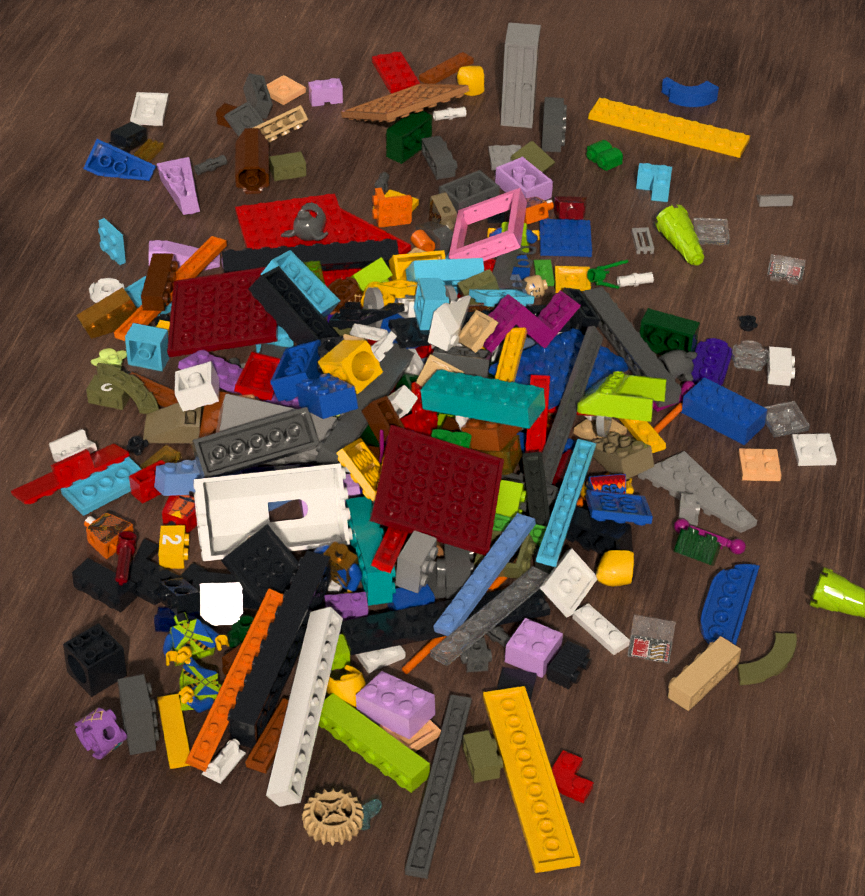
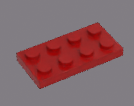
[372,52,420,94]
[234,352,280,400]

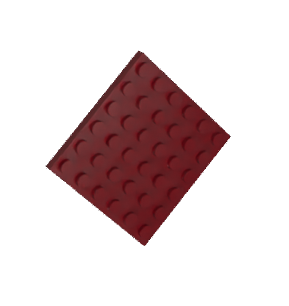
[167,267,278,357]
[369,425,504,556]

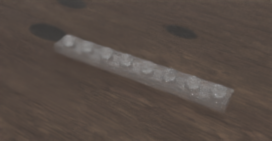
[430,566,549,666]

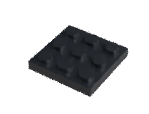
[221,524,298,607]

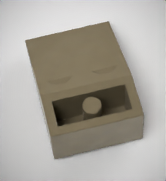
[143,402,203,444]
[592,432,654,480]

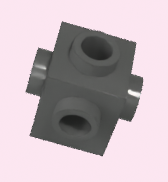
[460,638,492,672]

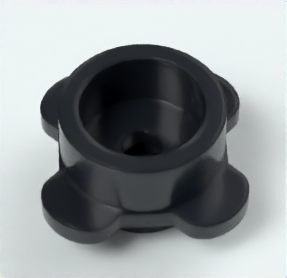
[739,315,758,331]
[126,436,149,456]

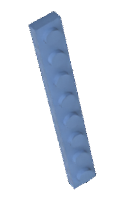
[433,513,536,638]

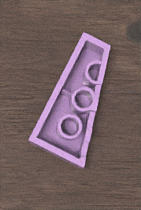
[157,157,200,215]

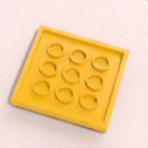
[336,438,381,502]

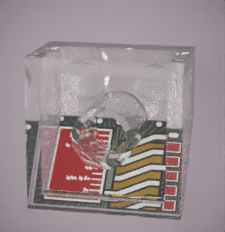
[767,254,806,285]
[627,614,676,663]

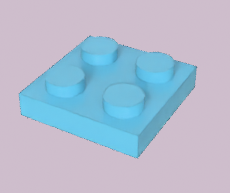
[98,218,126,265]

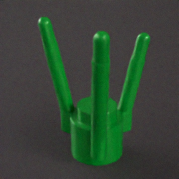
[587,260,629,289]

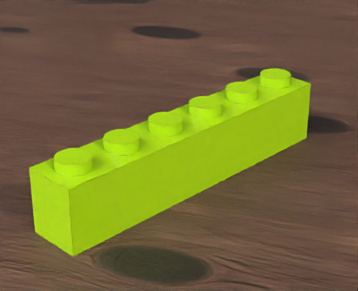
[318,693,430,793]

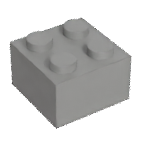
[395,531,438,593]

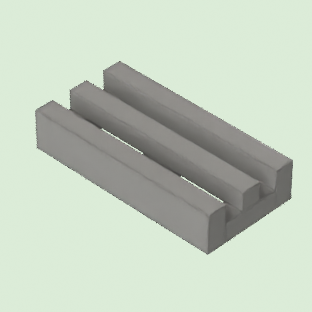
[631,227,654,254]

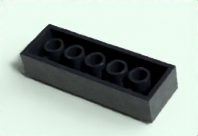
[248,266,340,345]

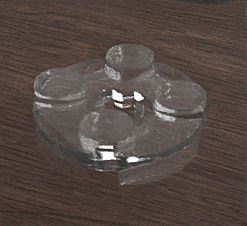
[731,340,769,371]

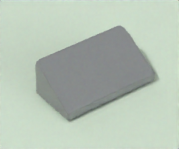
[756,194,794,207]

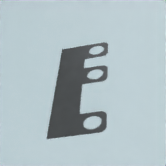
[492,246,537,289]

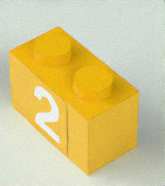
[158,525,190,569]

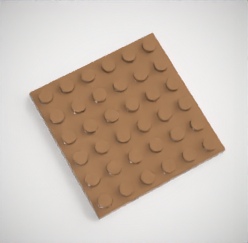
[341,83,469,123]

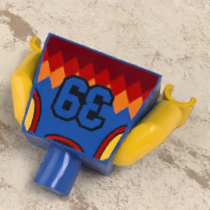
[580,474,634,502]

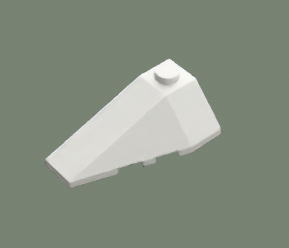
[428,295,471,351]

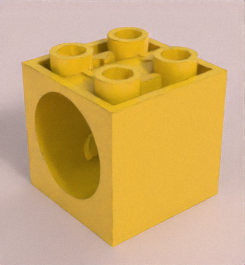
[318,340,383,394]

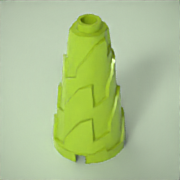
[655,204,704,266]
[809,567,865,618]

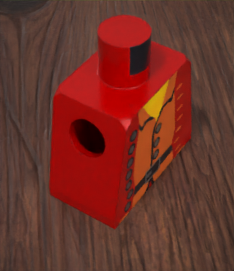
[162,495,197,533]

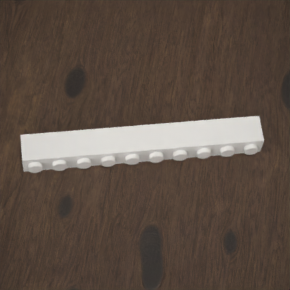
[266,607,343,807]

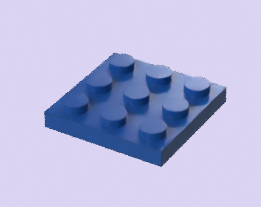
[539,218,592,257]
[585,490,653,526]

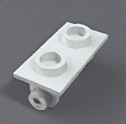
[202,739,246,784]

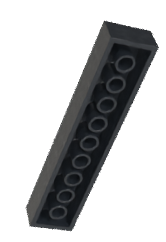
[227,550,332,749]

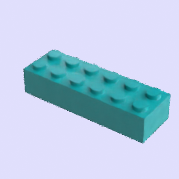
[421,370,545,429]
[346,497,396,606]

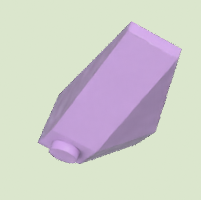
[149,240,220,271]

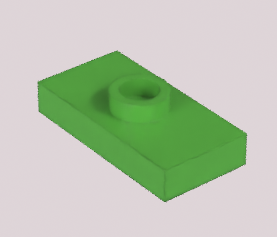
[533,260,554,286]

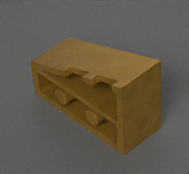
[76,287,137,339]

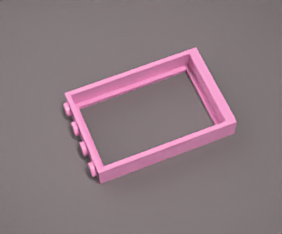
[449,188,527,261]

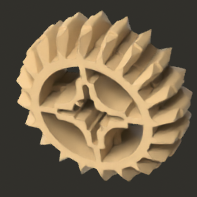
[302,788,364,846]

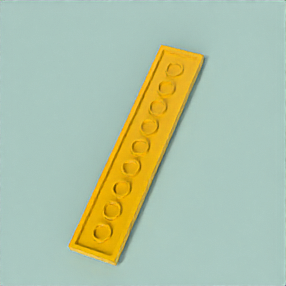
[588,98,750,158]
[483,686,581,873]

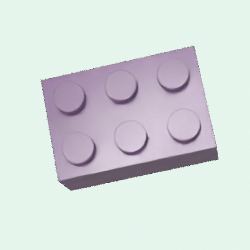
[495,157,553,200]
[356,671,435,739]

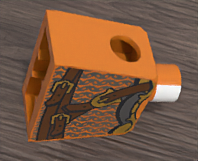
[524,197,554,224]
[84,513,133,559]

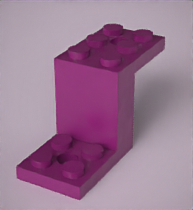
[483,290,580,353]

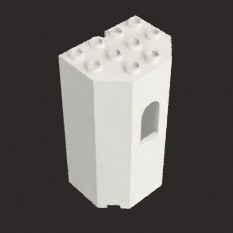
[193,463,353,561]

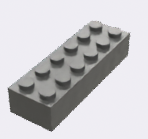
[191,407,319,479]

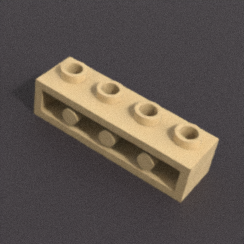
[253,105,308,143]
[668,636,741,711]

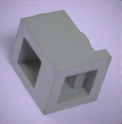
[678,493,700,526]

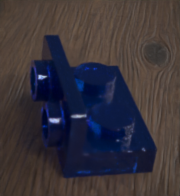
[154,607,200,632]

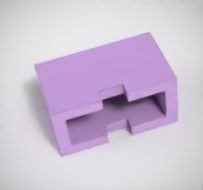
[308,78,343,107]

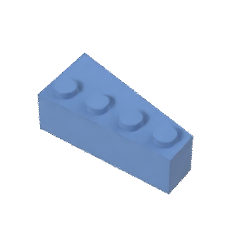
[154,460,243,496]

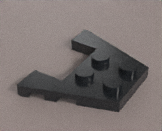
[329,301,405,330]
[128,539,208,605]

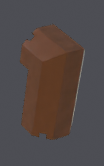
[235,128,269,194]

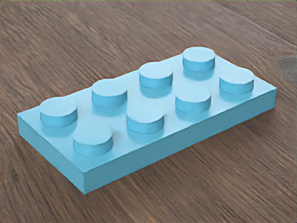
[61,457,142,516]

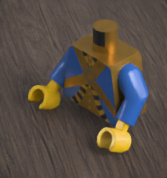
[314,542,362,594]

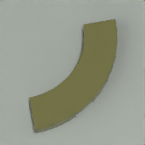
[96,363,159,414]
[737,633,797,685]

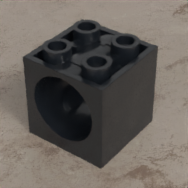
[63,623,127,697]

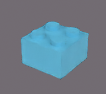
[413,278,449,330]
[125,323,170,371]

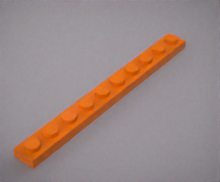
[114,236,227,341]
[185,589,283,772]

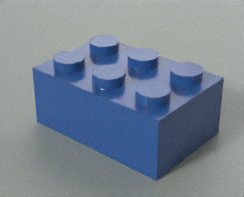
[296,373,358,419]

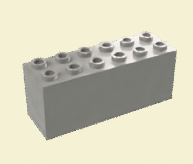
[501,23,541,128]
[216,394,340,466]

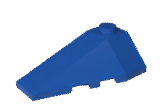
[83,139,156,181]

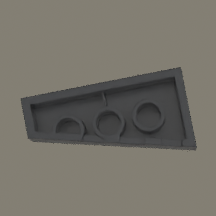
[550,506,633,558]

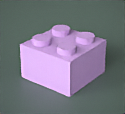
[505,618,563,678]

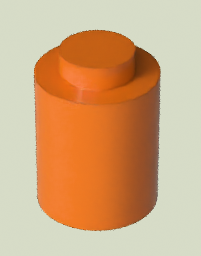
[411,230,435,252]

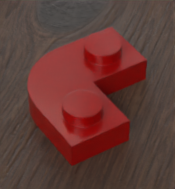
[552,750,594,804]

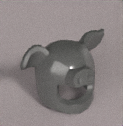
[281,202,328,241]
[658,349,698,383]

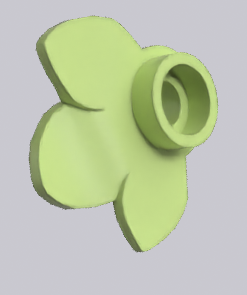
[91,348,127,368]

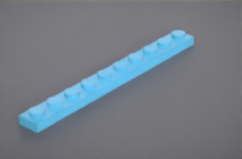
[536,439,596,567]

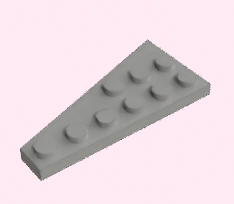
[638,451,757,533]

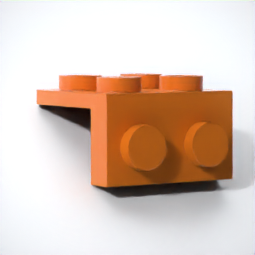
[372,188,412,228]

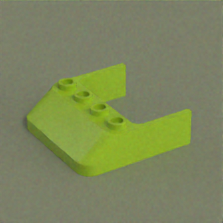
[577,371,667,422]

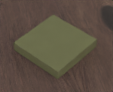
[511,141,555,173]

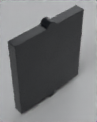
[497,667,537,701]

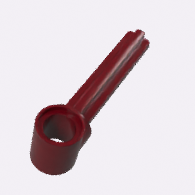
[115,531,137,585]

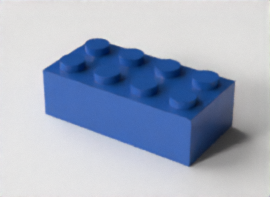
[270,340,321,402]
[681,377,767,445]

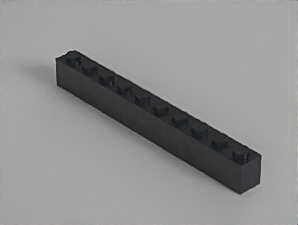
[221,239,399,273]

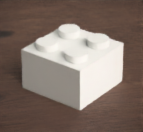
[175,361,219,412]

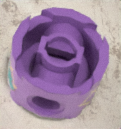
[75,708,127,759]

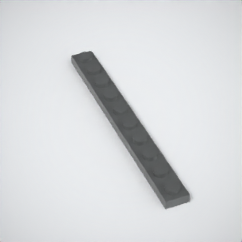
[542,326,603,484]
[405,695,472,879]

